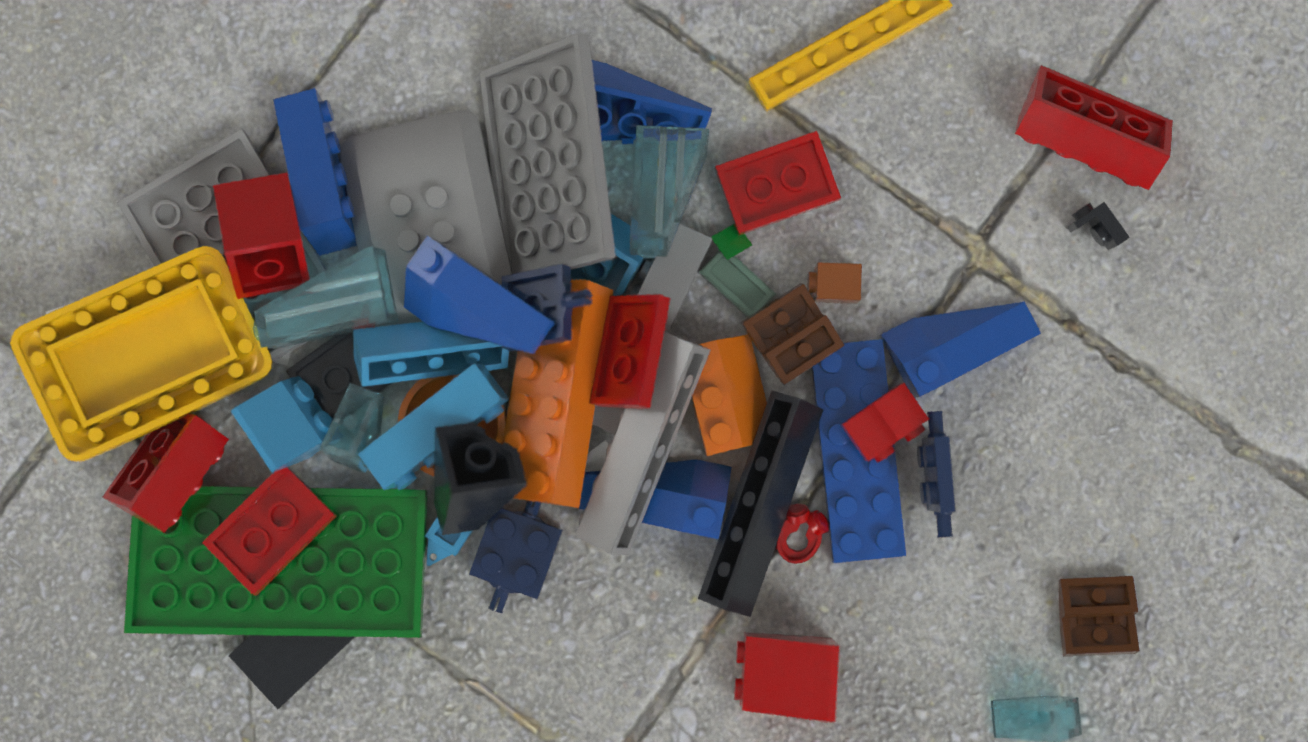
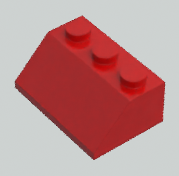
[102,413,229,533]

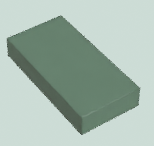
[699,250,776,317]

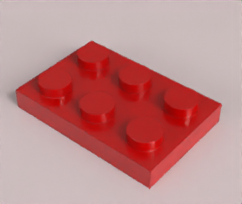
[715,131,841,236]
[589,294,671,409]
[202,467,337,595]

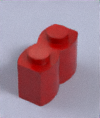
[841,383,929,463]

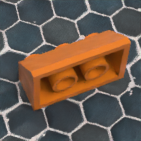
[691,335,767,456]

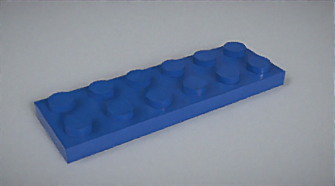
[812,339,906,563]

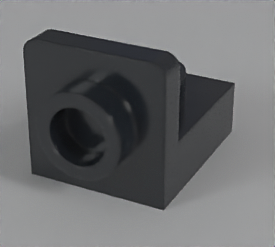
[1067,202,1130,250]

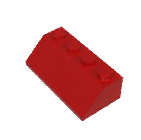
[1015,65,1173,190]

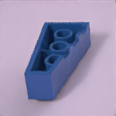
[273,88,357,256]

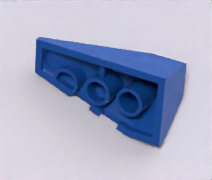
[404,235,554,354]
[578,459,732,539]

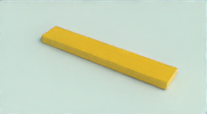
[748,0,953,112]

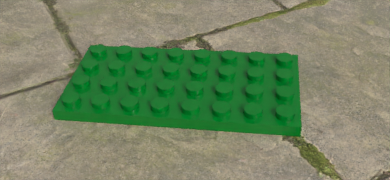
[124,486,428,638]

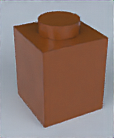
[807,262,862,304]

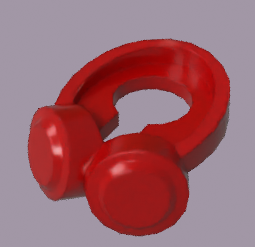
[777,504,829,564]

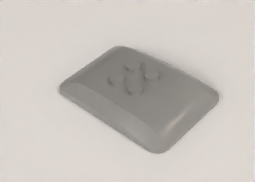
[340,110,513,327]

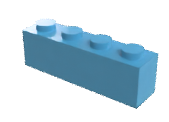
[353,322,509,387]
[358,363,509,491]

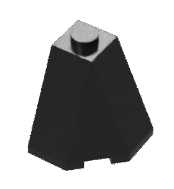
[434,422,527,536]

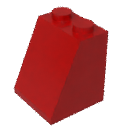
[213,172,311,299]
[734,632,839,722]

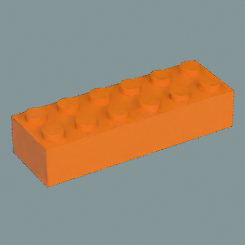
[502,279,614,508]

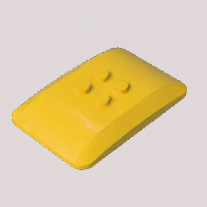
[10,246,273,462]

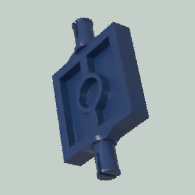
[502,264,592,351]
[917,411,956,537]
[469,501,563,613]

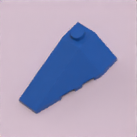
[592,60,712,144]
[880,302,1041,398]

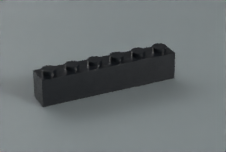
[698,390,824,617]

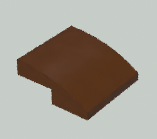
[741,283,845,385]
[1058,576,1140,657]

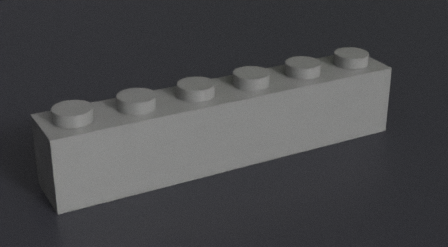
[592,220,713,435]
[575,331,710,555]

